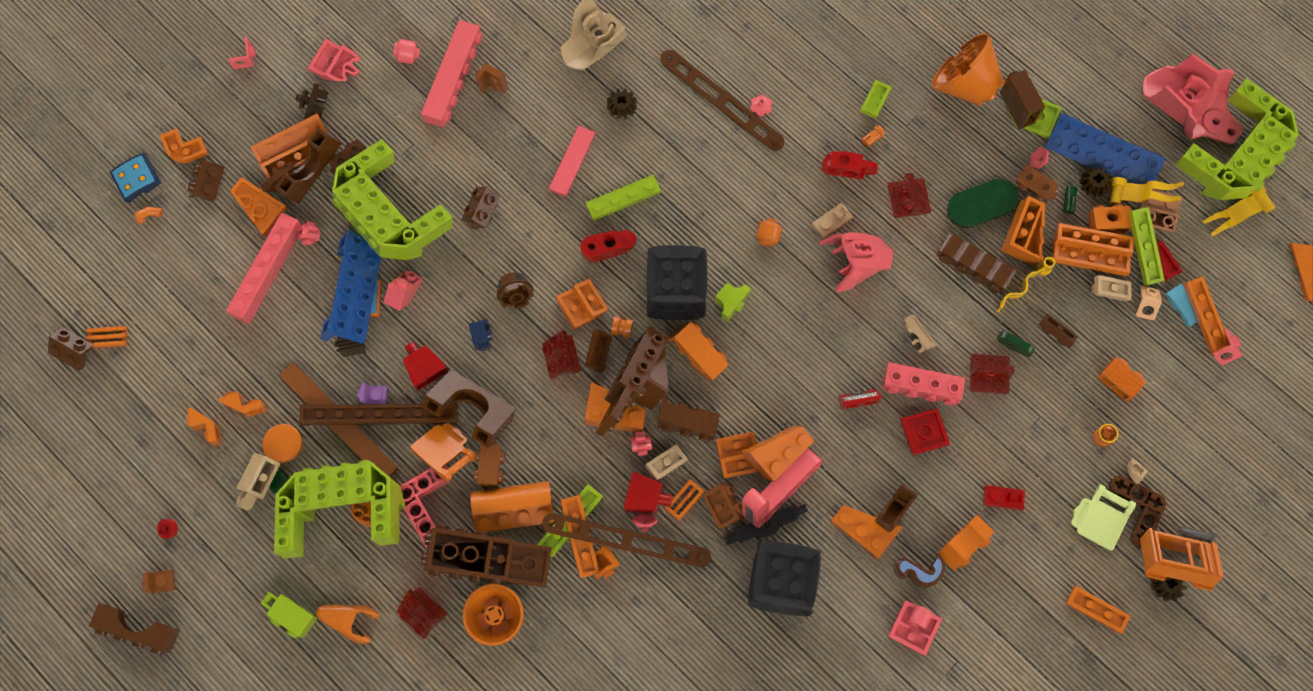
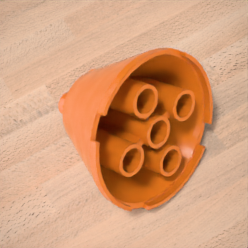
[931,33,1005,107]

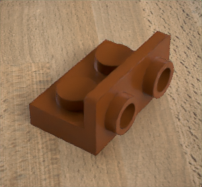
[476,63,509,93]
[702,483,745,530]

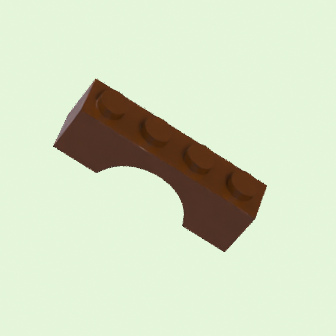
[274,127,342,204]
[89,603,180,655]

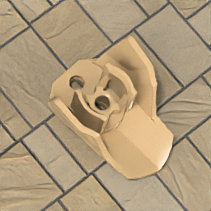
[561,0,627,70]

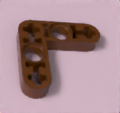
[1109,476,1166,548]

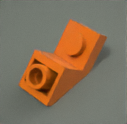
[219,391,268,417]
[186,408,222,446]

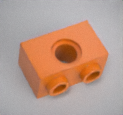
[1088,204,1132,234]

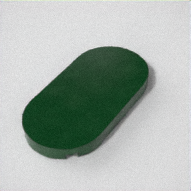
[947,179,1019,229]

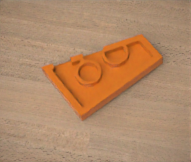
[230,177,287,237]
[1288,243,1313,302]
[830,505,903,559]

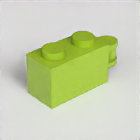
[260,591,318,639]

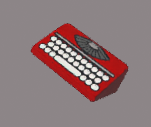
[839,389,882,410]

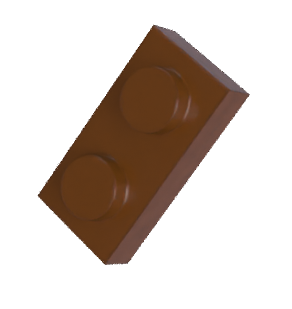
[1038,313,1078,348]
[585,329,612,372]

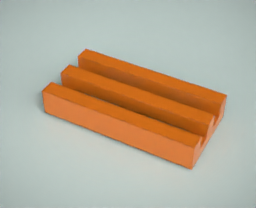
[86,326,127,349]
[664,479,705,522]

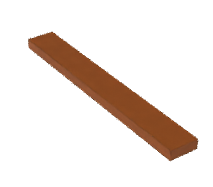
[279,362,399,477]

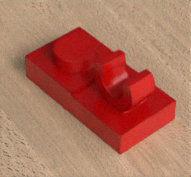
[983,485,1025,511]

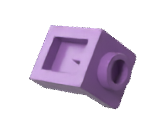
[357,383,388,404]

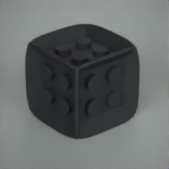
[646,245,707,320]
[747,540,821,617]

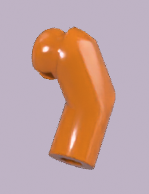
[134,206,163,224]

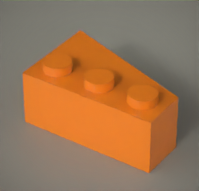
[1001,196,1045,267]
[667,322,729,381]
[585,382,646,432]
[741,426,814,481]

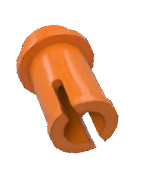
[861,125,885,148]

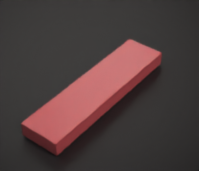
[549,126,596,197]

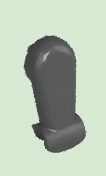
[1179,526,1221,543]

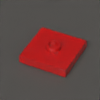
[900,408,950,456]

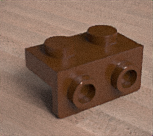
[187,159,224,202]
[48,327,93,371]

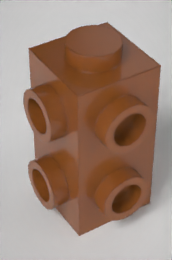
[1016,165,1060,202]
[474,442,505,488]

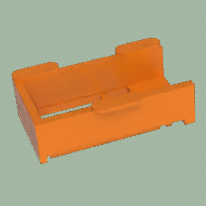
[1140,528,1224,591]

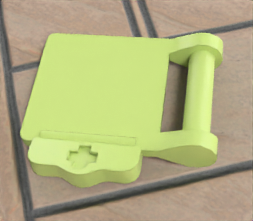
[1070,484,1136,551]

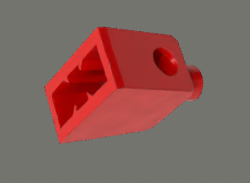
[403,342,448,391]
[624,472,673,514]

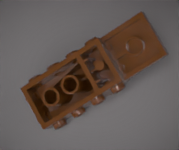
[595,326,669,437]
[421,525,552,588]

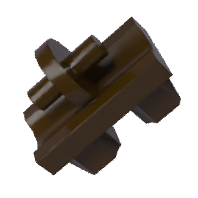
[295,83,328,119]

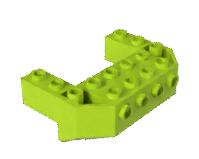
[1176,78,1299,200]
[332,139,452,260]
[274,460,405,559]

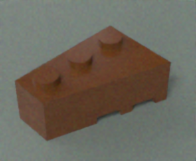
[658,397,720,442]

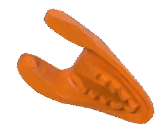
[316,604,380,644]

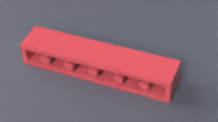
[421,20,483,128]
[226,213,301,325]

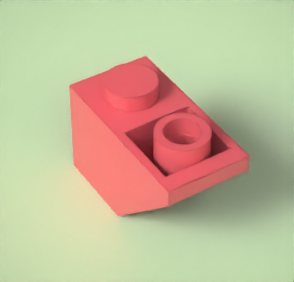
[383,270,423,311]

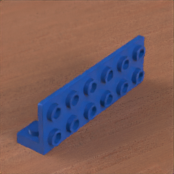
[1046,112,1166,184]
[320,230,381,344]

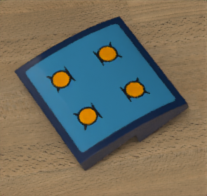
[110,153,161,203]

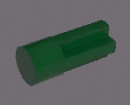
[1063,186,1077,214]

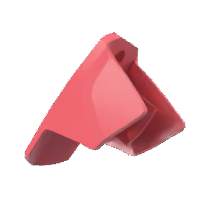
[819,232,893,292]

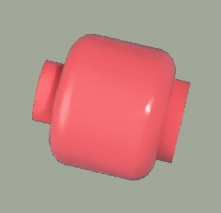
[393,39,420,64]

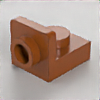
[141,569,175,594]

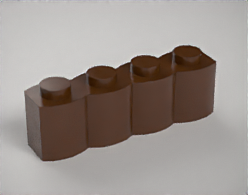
[936,233,1016,293]

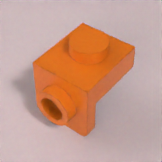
[595,546,620,580]

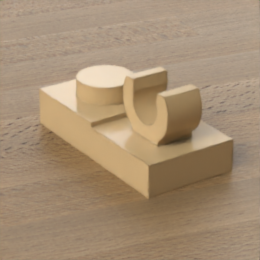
[812,203,853,239]
[1091,275,1131,302]
[904,315,937,353]
[645,444,688,481]

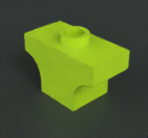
[715,283,751,322]

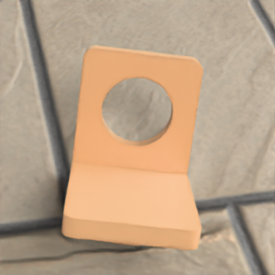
[1136,286,1162,320]

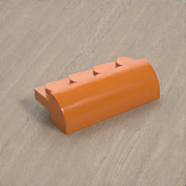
[250,113,328,179]
[1051,223,1134,276]
[471,481,555,532]

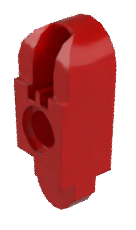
[821,151,878,180]
[580,230,637,262]

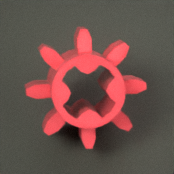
[297,221,321,246]
[631,431,652,456]

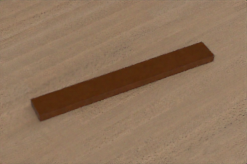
[299,403,458,426]

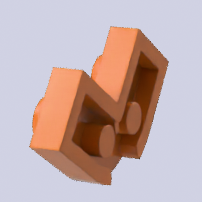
[159,128,209,163]

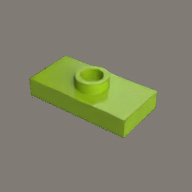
[860,80,892,119]

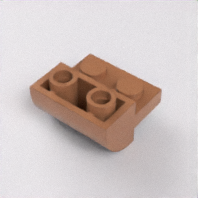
[1136,189,1183,233]

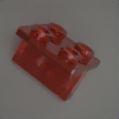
[888,173,931,218]
[542,330,581,379]
[970,354,1014,394]
[396,587,447,639]

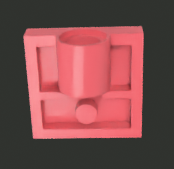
[888,600,942,656]

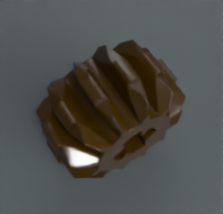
[607,88,637,120]
[1079,165,1113,198]
[1150,577,1188,602]

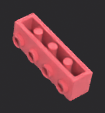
[882,362,965,406]

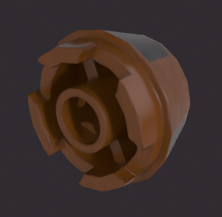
[496,272,534,309]

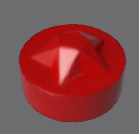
[157,518,178,539]

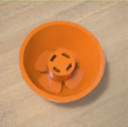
[463,584,524,646]

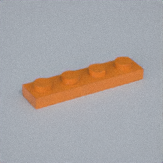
[1183,276,1230,355]
[560,495,599,578]

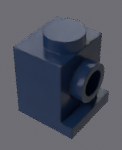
[469,319,493,351]

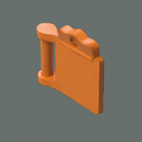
[410,423,476,482]

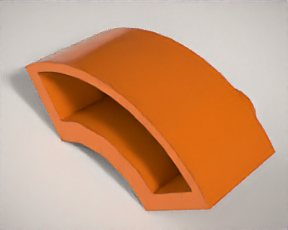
[937,515,994,571]

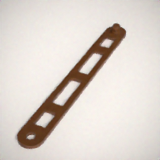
[660,50,785,151]
[542,513,711,567]

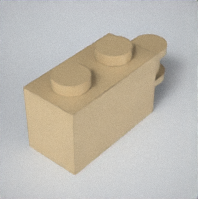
[236,453,281,510]

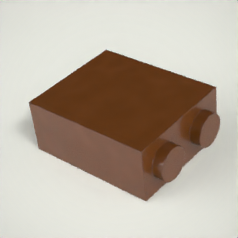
[1000,70,1045,130]

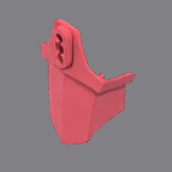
[1142,53,1244,145]

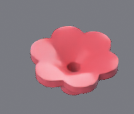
[750,95,772,117]
[1029,147,1049,169]
[632,514,658,532]

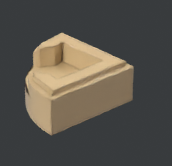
[1127,458,1148,484]

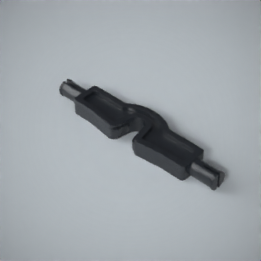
[723,504,808,546]

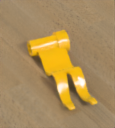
[1109,177,1184,206]
[1202,186,1276,237]
[997,257,1055,313]

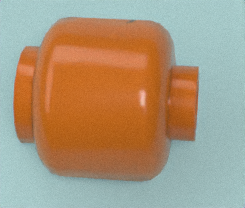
[755,218,782,247]

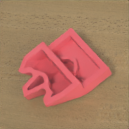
[308,38,361,81]

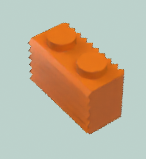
[1097,357,1147,402]

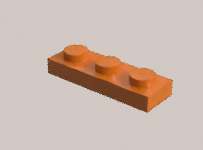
[1065,586,1131,634]

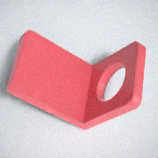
[229,37,256,69]
[1213,328,1242,365]

